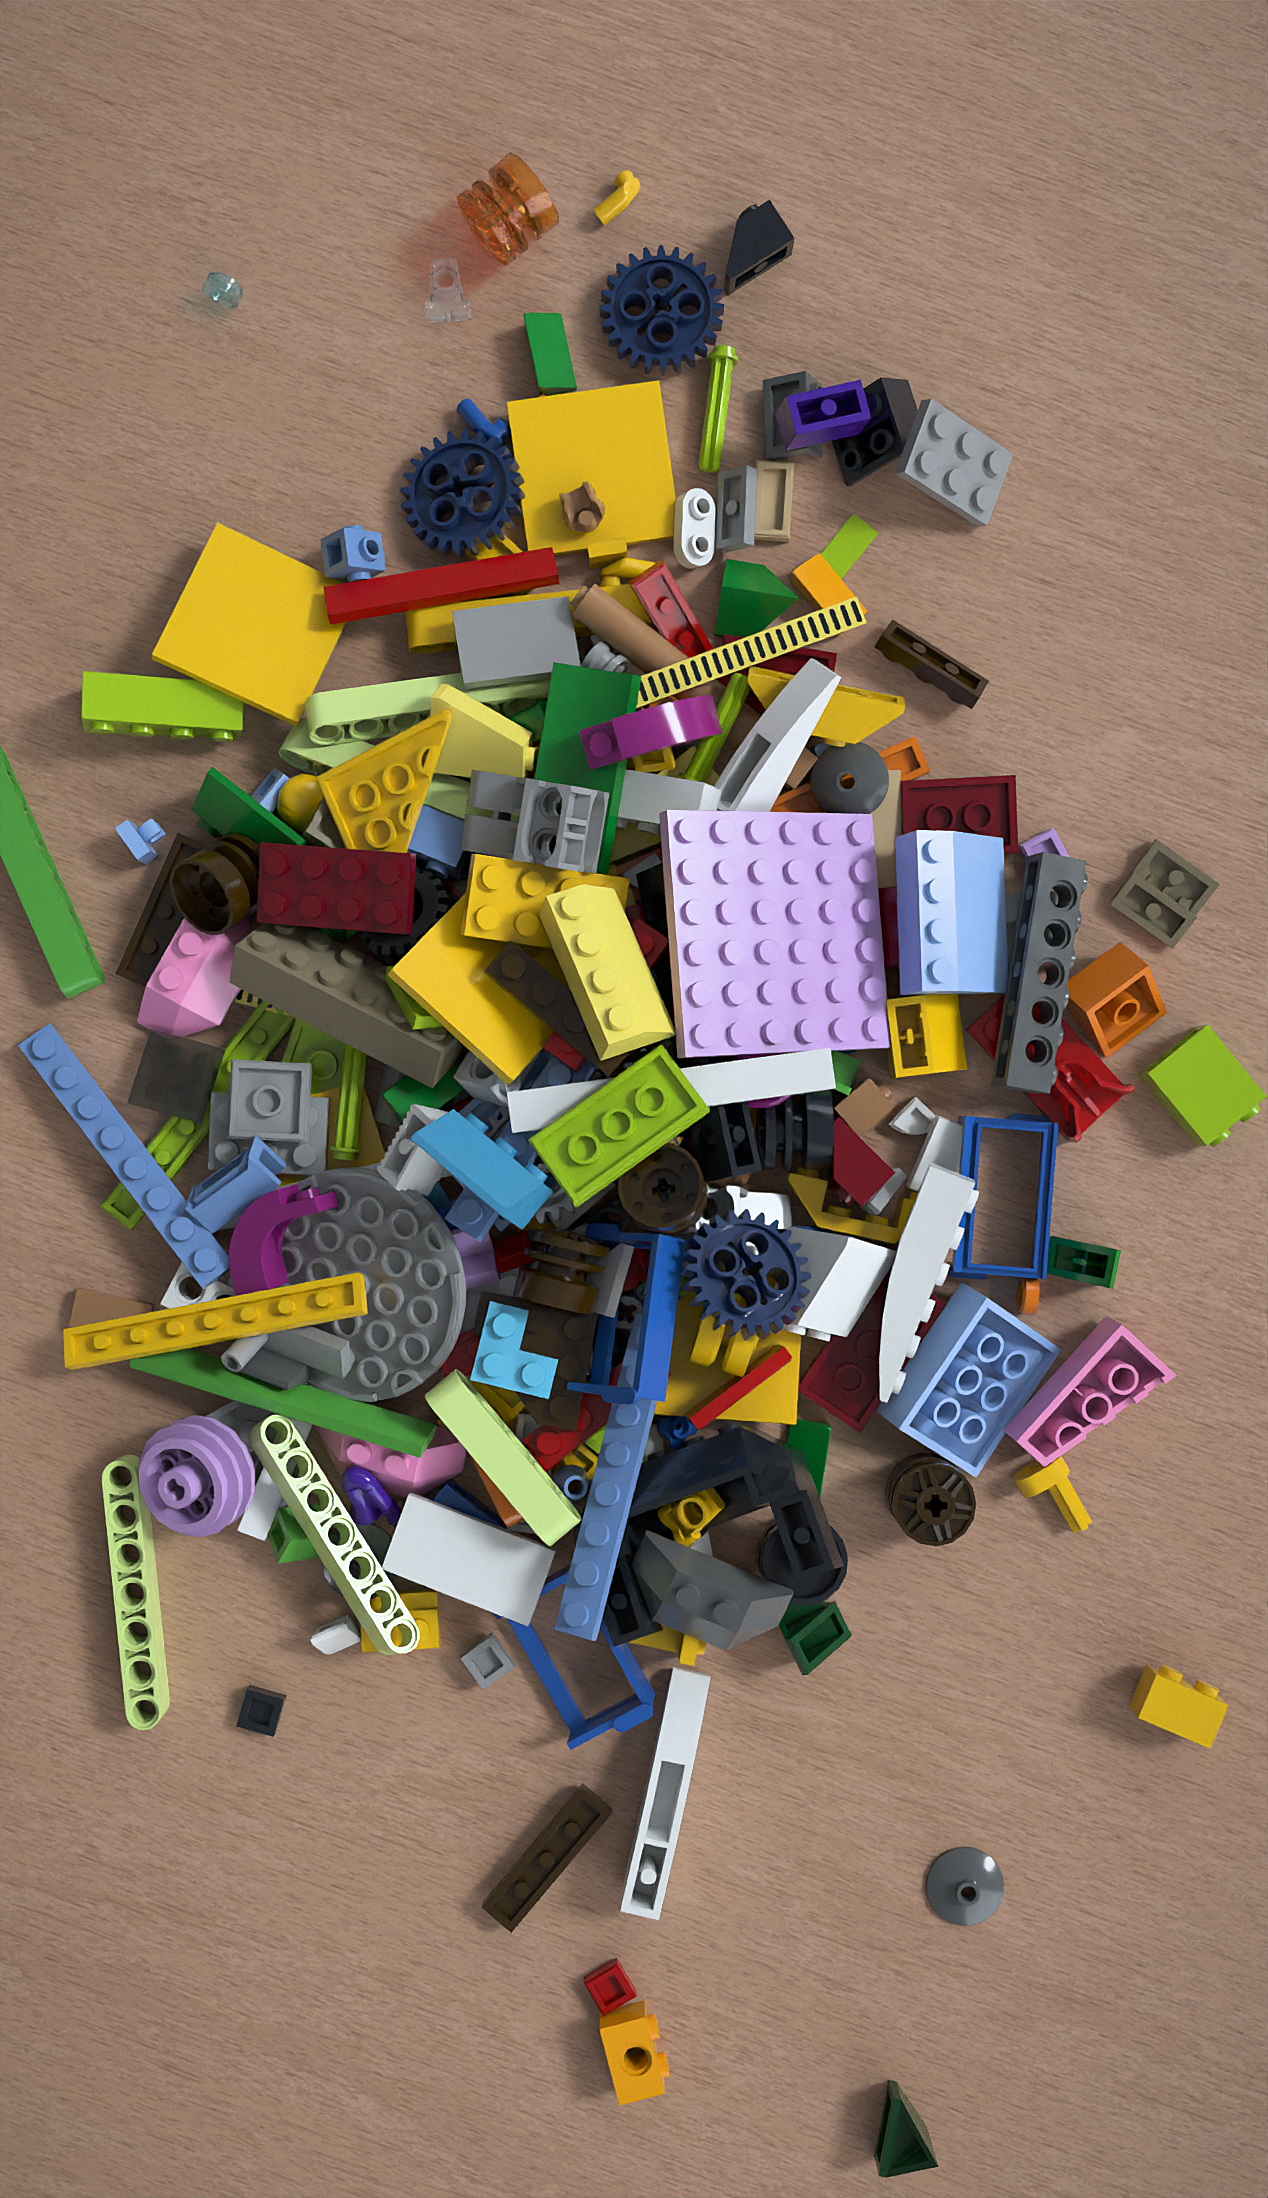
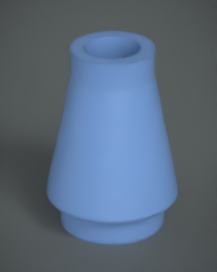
[552,1465,590,1504]

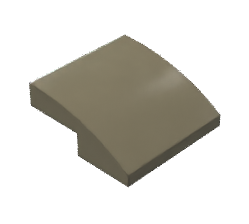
[1110,839,1220,949]

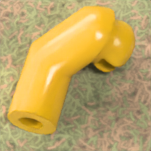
[594,170,640,225]
[599,557,655,587]

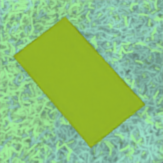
[821,513,878,580]

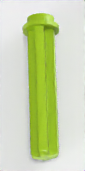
[698,345,738,473]
[679,673,751,783]
[329,1043,367,1160]

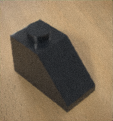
[724,199,795,295]

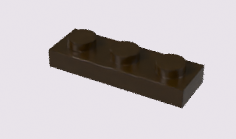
[874,619,989,709]

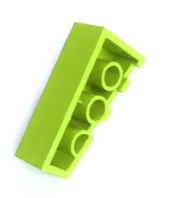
[81,671,243,742]

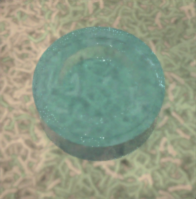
[202,272,244,308]

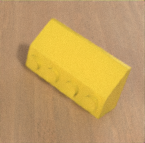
[539,884,676,1061]

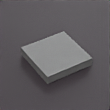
[227,1059,312,1142]

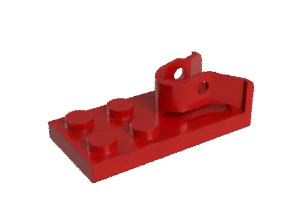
[965,994,1135,1143]

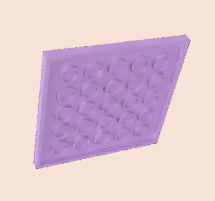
[659,810,891,1058]

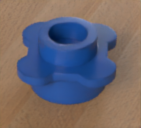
[657,1415,697,1450]

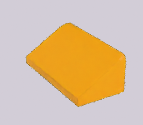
[790,553,868,637]

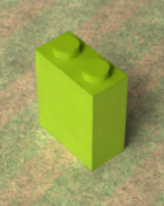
[1138,1024,1267,1147]

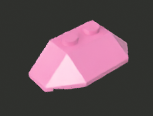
[137,917,252,1041]
[315,1426,467,1498]

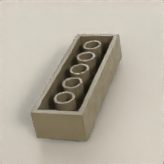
[229,923,469,1088]

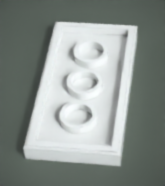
[382,1493,557,1626]

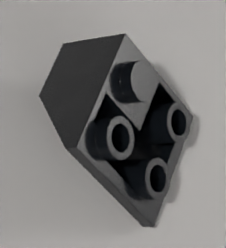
[832,377,918,486]

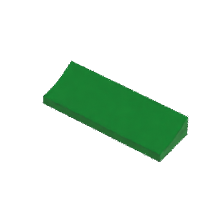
[534,662,641,875]

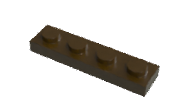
[116,833,207,987]
[484,940,633,1078]
[482,1783,612,1933]

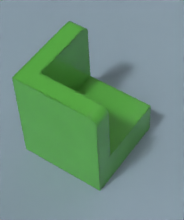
[830,1051,861,1096]
[267,1504,333,1563]

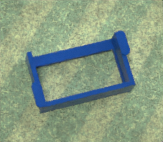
[947,1113,1058,1280]
[567,1223,685,1405]
[493,1564,655,1750]

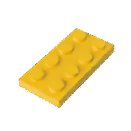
[460,854,630,949]

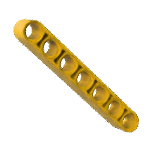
[405,584,655,654]

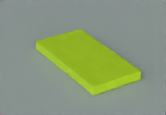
[528,1044,710,1208]

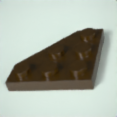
[473,1291,598,1431]

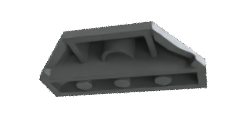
[631,1530,794,1651]

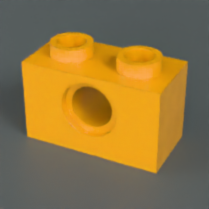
[599,2000,670,2106]

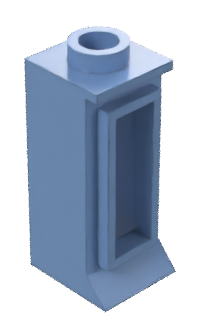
[184,1135,286,1234]

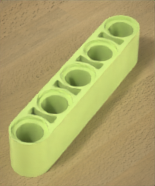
[425,1369,582,1546]

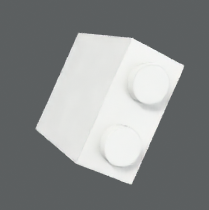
[774,1226,897,1341]

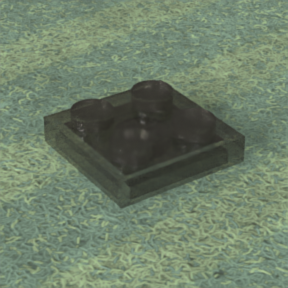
[127,1029,225,1124]

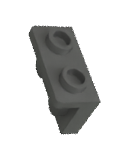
[763,371,826,460]

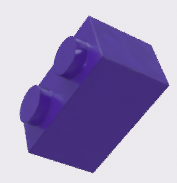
[775,380,871,451]

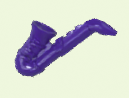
[341,1466,402,1530]

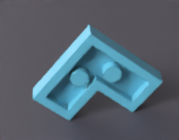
[470,1301,558,1399]

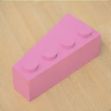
[1003,1316,1177,1467]

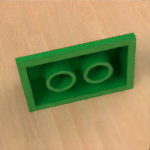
[191,766,311,846]

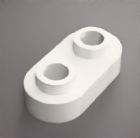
[673,488,715,569]

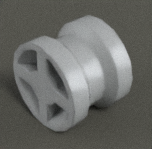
[581,641,629,673]

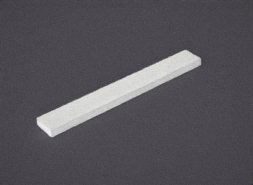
[507,1048,836,1134]

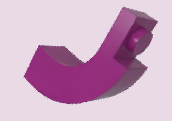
[579,695,723,770]
[229,1184,339,1296]

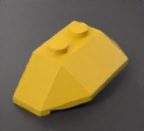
[747,666,905,747]

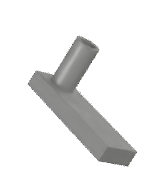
[221,1325,351,1379]

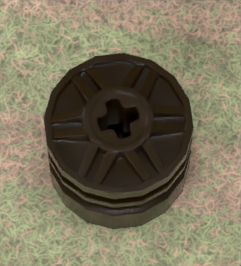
[169,833,260,935]
[618,1143,708,1236]
[513,1227,610,1315]
[885,1452,976,1546]

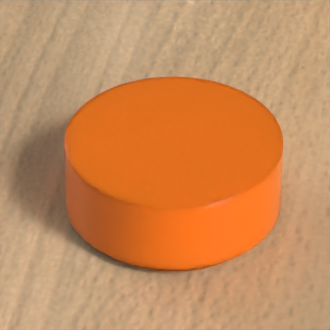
[1016,1277,1040,1316]

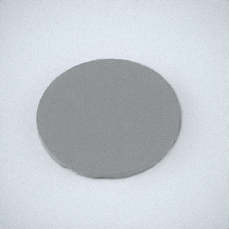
[273,1167,466,1402]

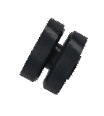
[756,1520,848,1605]

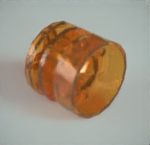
[457,152,559,266]

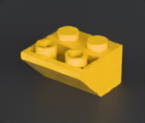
[886,994,967,1079]

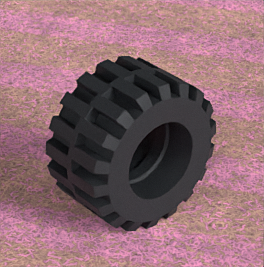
[357,866,457,966]

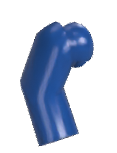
[456,398,511,445]

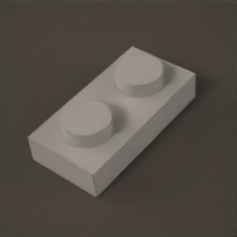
[715,465,757,553]

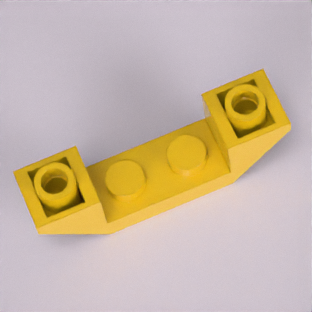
[785,1166,918,1244]

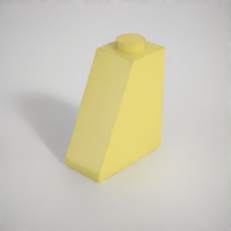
[430,684,538,778]

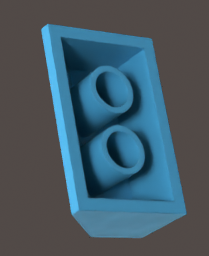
[410,1109,554,1229]

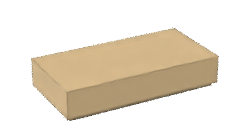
[754,460,794,542]

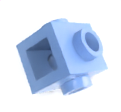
[320,525,386,583]

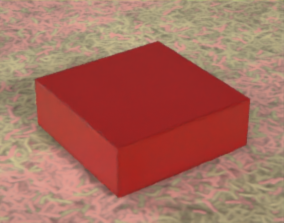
[493,1230,537,1274]
[583,1958,637,2016]

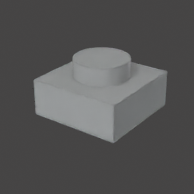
[460,1632,515,1690]

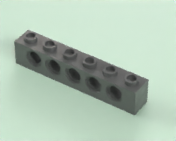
[991,852,1088,1094]

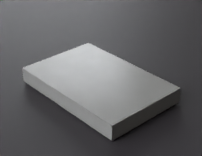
[452,596,581,689]

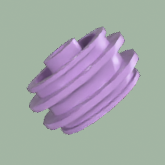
[139,1415,255,1537]

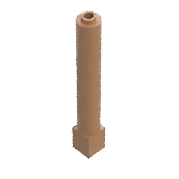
[570,584,818,790]

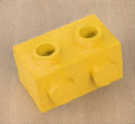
[1128,1664,1229,1749]

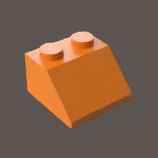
[1067,942,1167,1059]

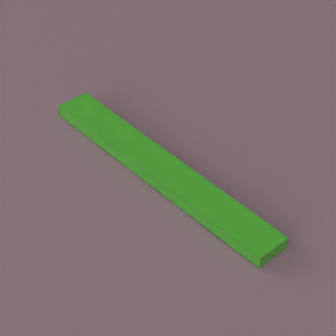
[130,1348,436,1458]

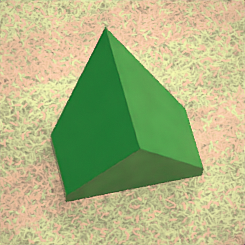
[714,559,799,638]

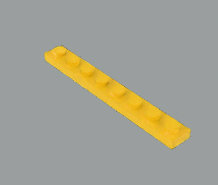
[63,1272,368,1370]

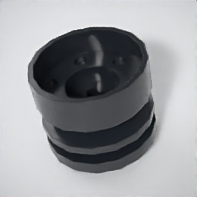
[756,1090,834,1170]

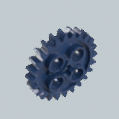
[600,245,724,376]
[400,429,525,558]
[681,1209,811,1341]

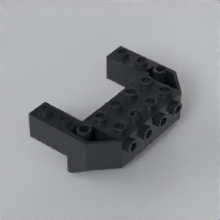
[574,1422,844,1647]

